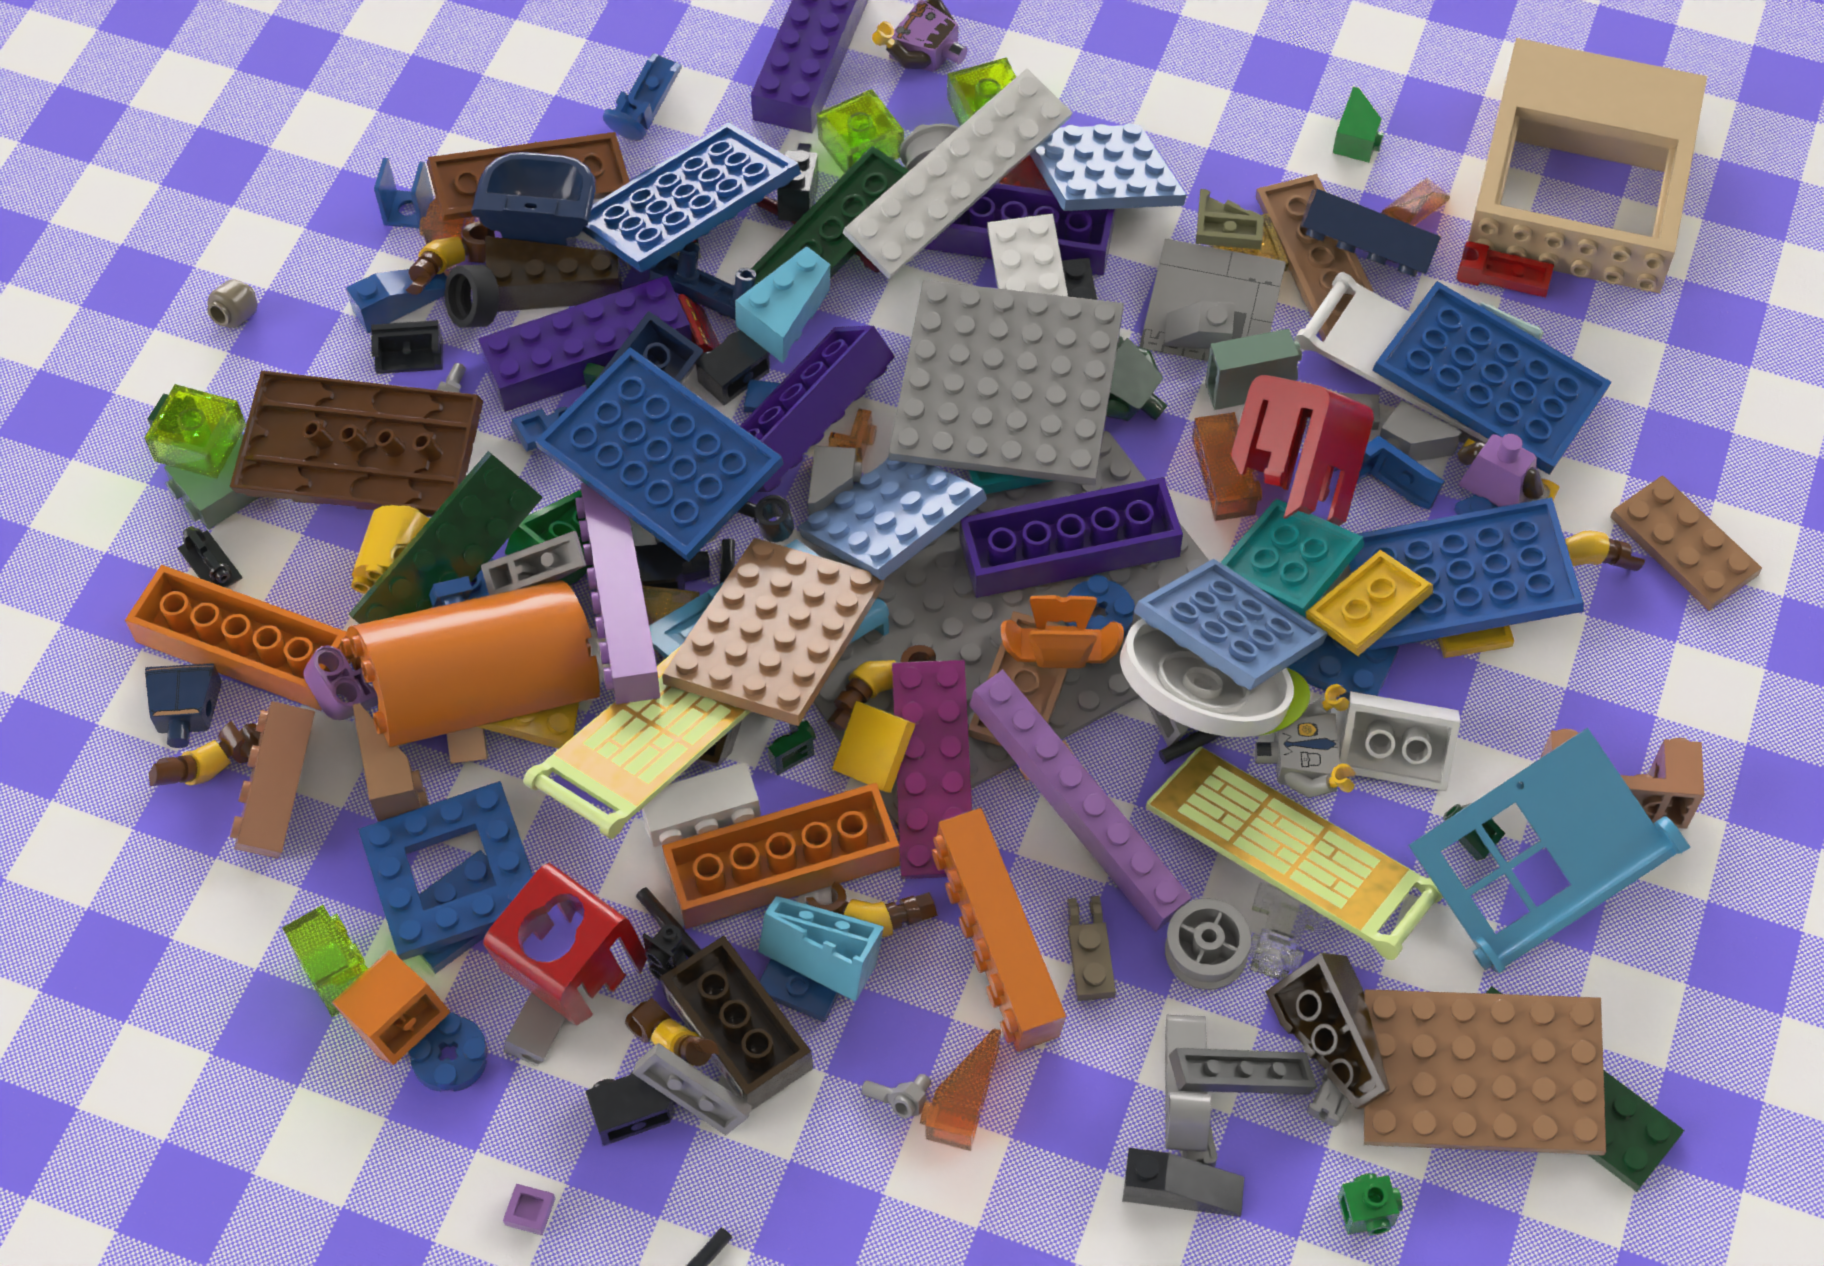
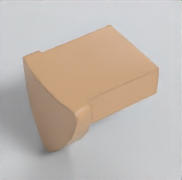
[447,727,488,764]

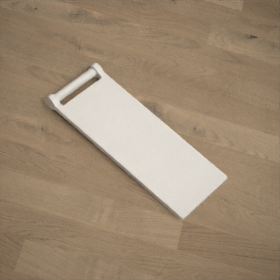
[1294,272,1489,443]

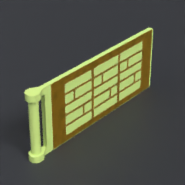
[523,646,751,839]
[1145,747,1443,960]

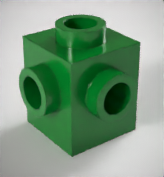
[1337,1173,1403,1235]

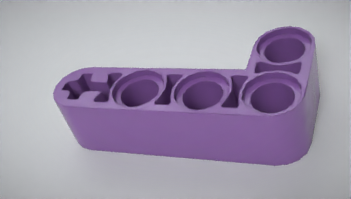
[304,645,378,721]

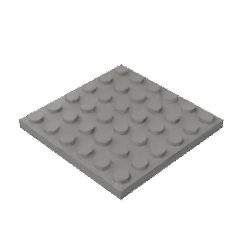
[889,280,1124,485]

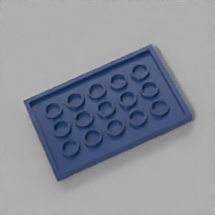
[582,122,801,273]
[1372,281,1612,475]
[535,347,784,562]
[1348,497,1584,651]

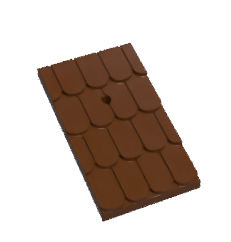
[230,370,483,517]

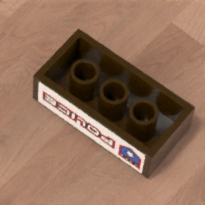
[660,935,813,1111]

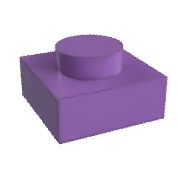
[503,1183,556,1236]

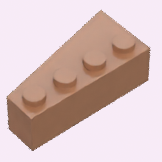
[230,701,315,859]

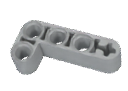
[1165,1014,1211,1151]

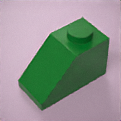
[1333,86,1385,163]

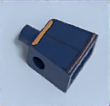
[145,663,222,748]

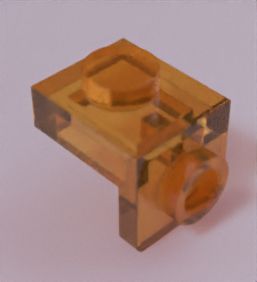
[828,408,877,462]

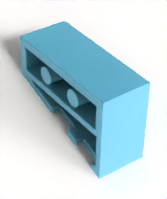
[735,246,830,363]
[758,896,884,1002]

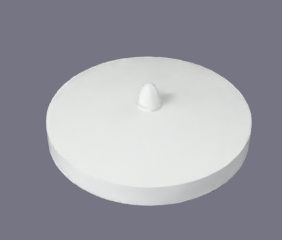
[1120,618,1294,737]

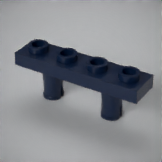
[649,242,756,321]

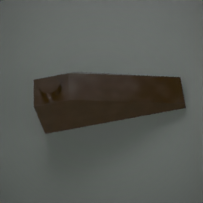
[1265,953,1390,1109]

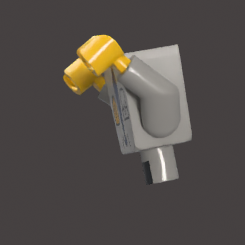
[1254,684,1356,798]

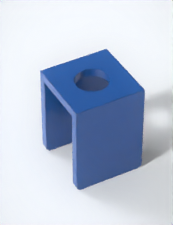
[374,158,434,229]

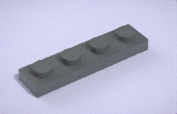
[1168,1048,1317,1094]

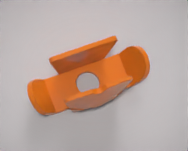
[1001,595,1124,668]

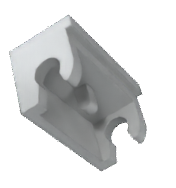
[504,993,565,1066]

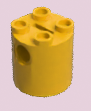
[351,505,430,594]

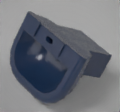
[471,152,596,247]

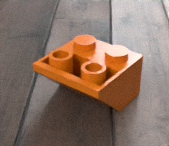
[331,950,451,1065]

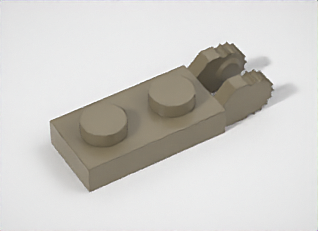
[1067,896,1116,1001]

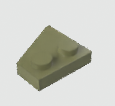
[1195,189,1264,250]

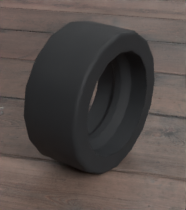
[444,265,499,328]

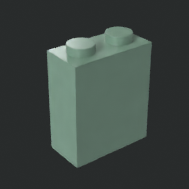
[1205,328,1302,410]
[164,423,260,530]

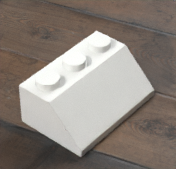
[1339,691,1461,791]
[642,762,761,847]

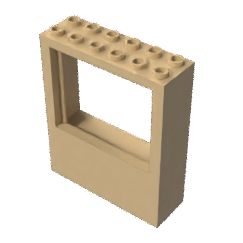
[1468,38,1707,293]

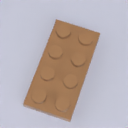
[1610,475,1762,611]
[968,611,1070,747]

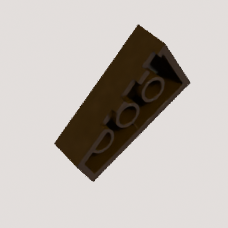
[485,236,622,312]

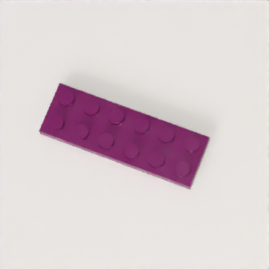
[892,660,972,879]

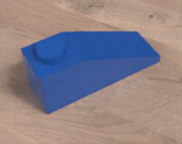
[346,269,447,333]

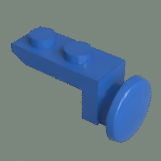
[603,53,682,141]
[1333,436,1445,510]

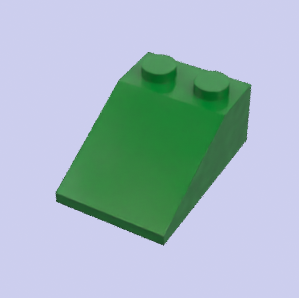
[505,489,633,586]

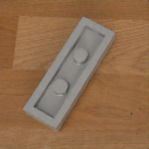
[632,1043,752,1136]

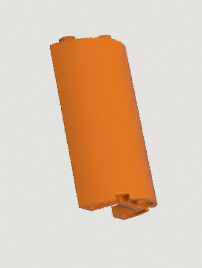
[340,580,600,747]

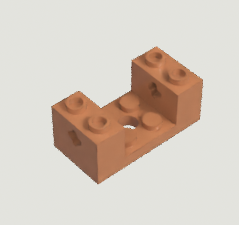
[1540,729,1705,829]

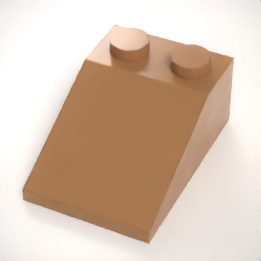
[353,703,430,822]

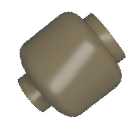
[207,279,257,328]

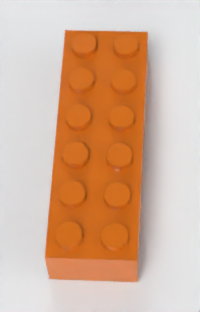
[125,564,351,711]
[662,782,900,929]
[932,808,1066,1052]

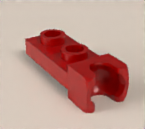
[1456,241,1554,298]

